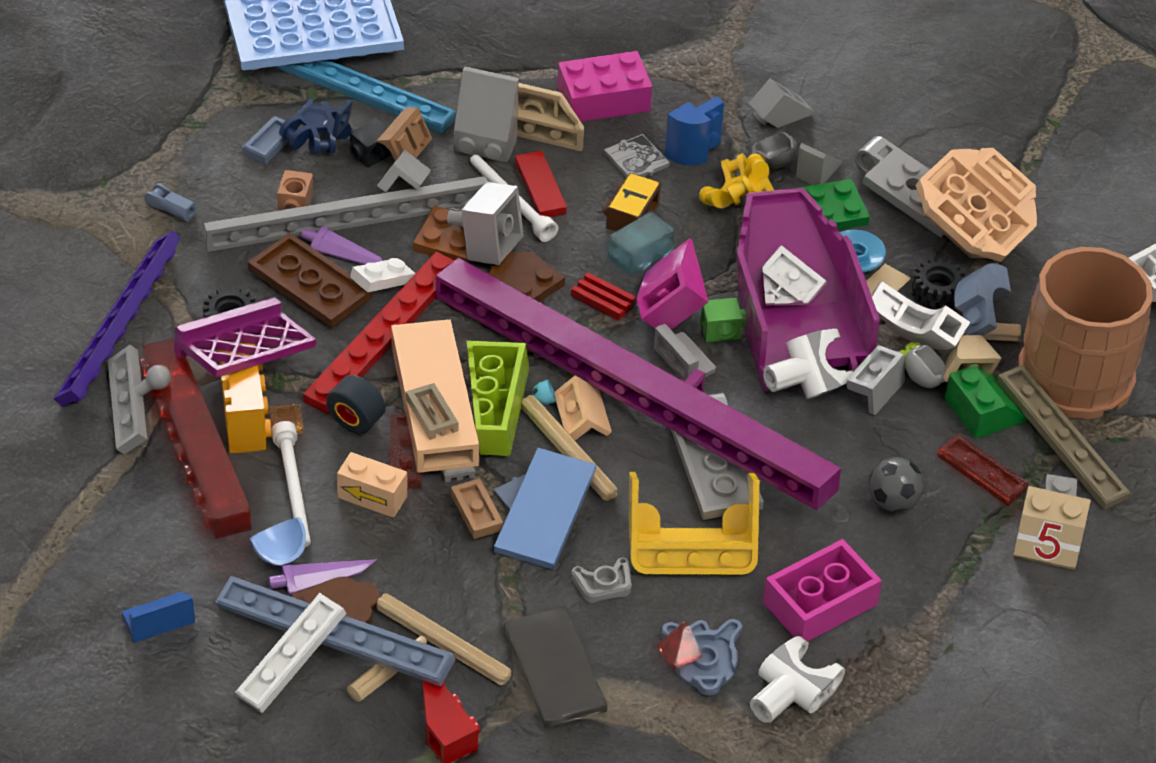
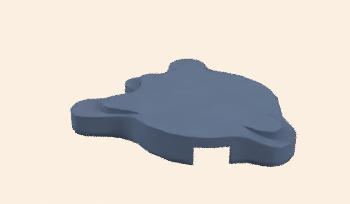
[661,619,742,696]

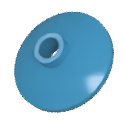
[839,229,886,272]

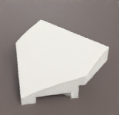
[762,245,827,305]

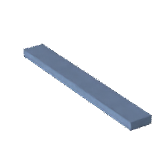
[215,576,456,687]

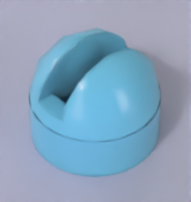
[532,379,556,406]

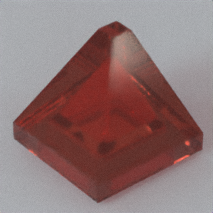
[657,622,702,669]

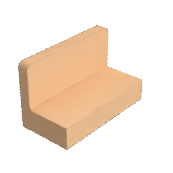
[554,375,612,440]

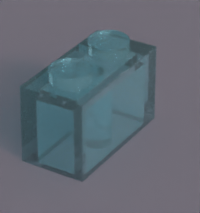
[607,211,675,276]

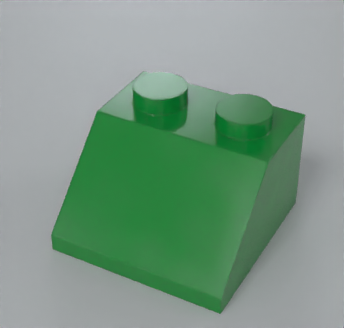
[945,365,1028,439]

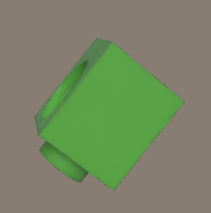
[700,298,746,342]

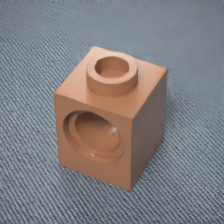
[277,170,314,211]

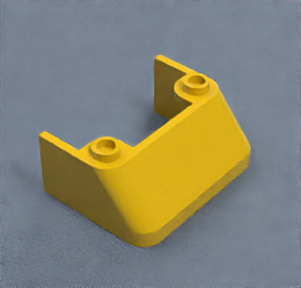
[628,472,760,575]

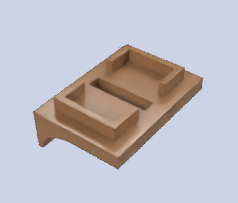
[377,107,432,161]

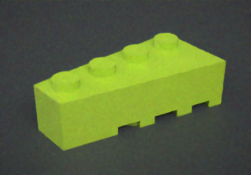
[467,341,529,456]

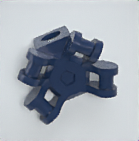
[279,98,353,155]

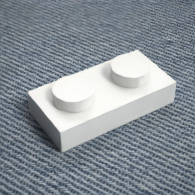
[350,258,415,292]

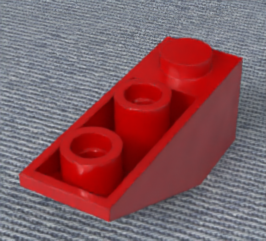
[422,680,481,763]

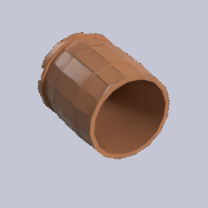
[1017,247,1153,419]

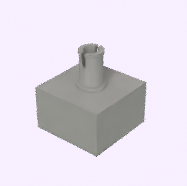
[447,182,524,265]

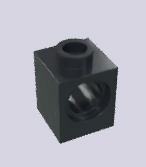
[349,118,392,168]

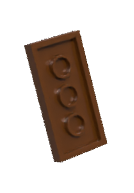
[248,232,373,328]

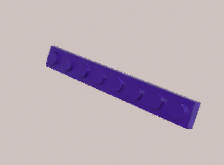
[53,231,181,407]

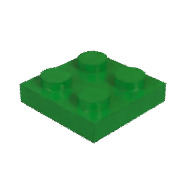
[798,179,870,230]

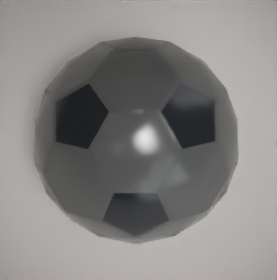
[868,457,924,512]

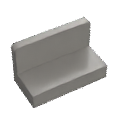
[377,149,431,192]
[654,324,716,381]
[847,345,905,415]

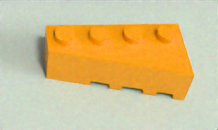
[218,342,272,453]

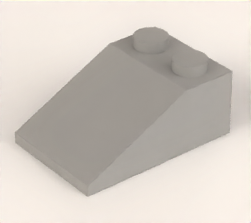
[454,67,519,163]

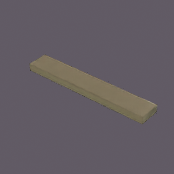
[996,365,1130,510]

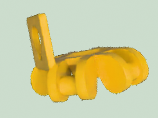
[699,153,774,209]

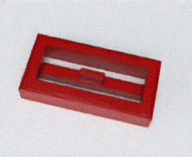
[571,272,636,320]

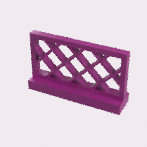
[174,297,316,378]

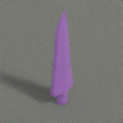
[301,226,383,265]
[268,559,377,595]

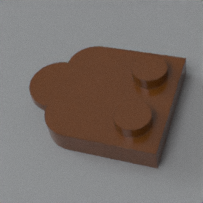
[489,251,565,302]
[291,576,380,648]

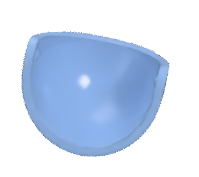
[249,517,306,566]

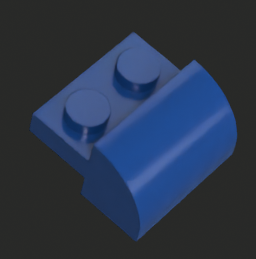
[665,96,724,165]

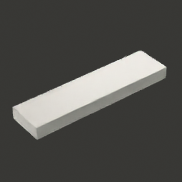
[235,593,346,713]

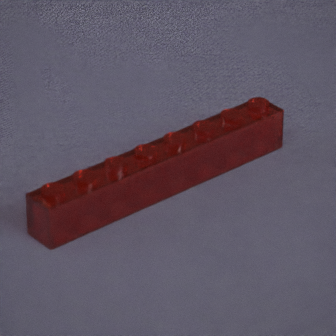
[139,337,252,539]

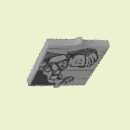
[604,134,670,177]

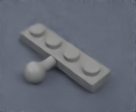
[108,345,171,455]

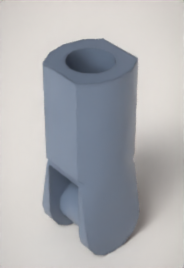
[144,183,197,222]

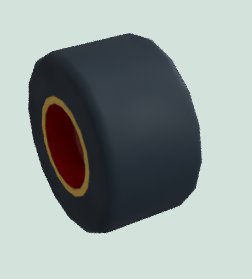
[326,375,386,434]

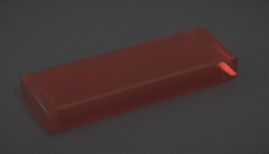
[390,413,422,489]
[937,434,1029,506]

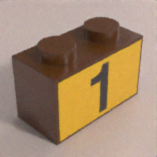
[604,172,661,239]

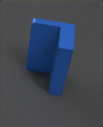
[122,591,195,643]

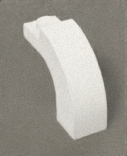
[871,281,970,350]

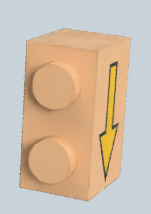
[337,452,407,518]

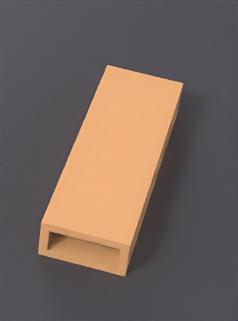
[391,319,479,473]

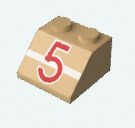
[1013,486,1091,570]

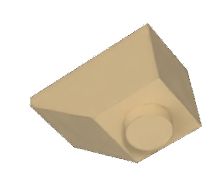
[943,335,1002,382]

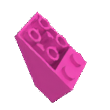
[636,238,709,330]

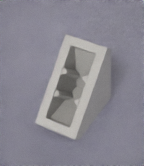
[796,143,842,185]

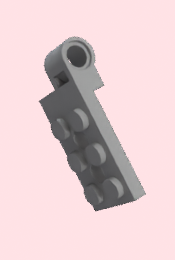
[855,136,944,238]

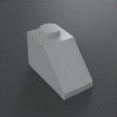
[749,78,814,128]

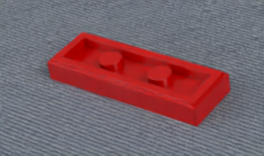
[515,151,567,217]

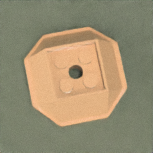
[916,148,1037,262]

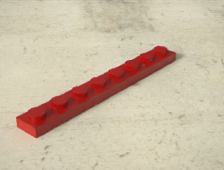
[303,252,455,414]

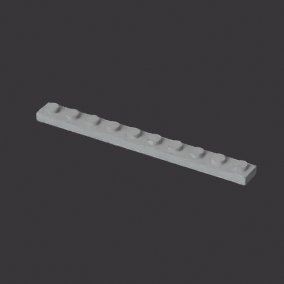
[204,176,488,252]

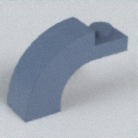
[955,263,1011,336]

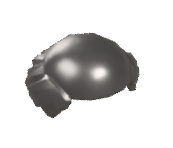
[752,132,797,169]

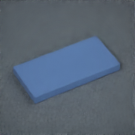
[494,448,596,570]

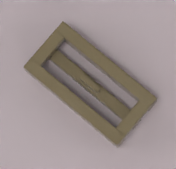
[406,383,459,440]

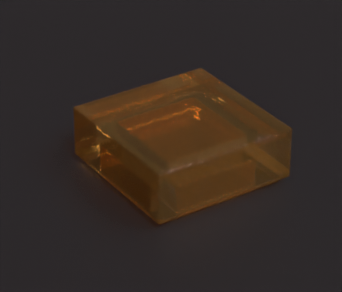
[270,404,303,434]

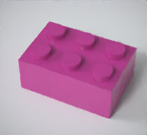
[557,51,652,122]
[763,539,882,642]

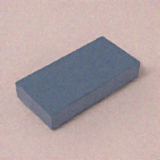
[242,116,298,165]

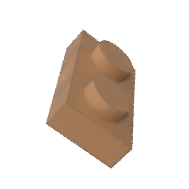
[451,478,503,539]

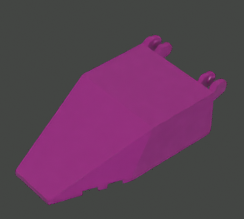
[737,188,879,391]

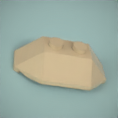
[517,83,584,151]

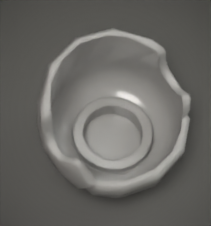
[905,345,945,389]

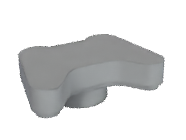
[571,557,632,603]

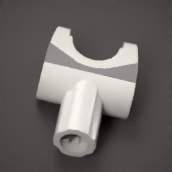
[763,329,853,399]
[750,636,845,723]

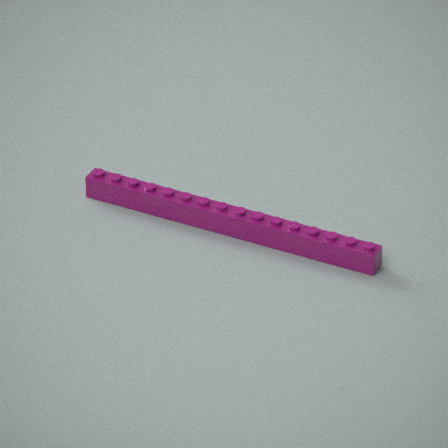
[436,258,841,511]

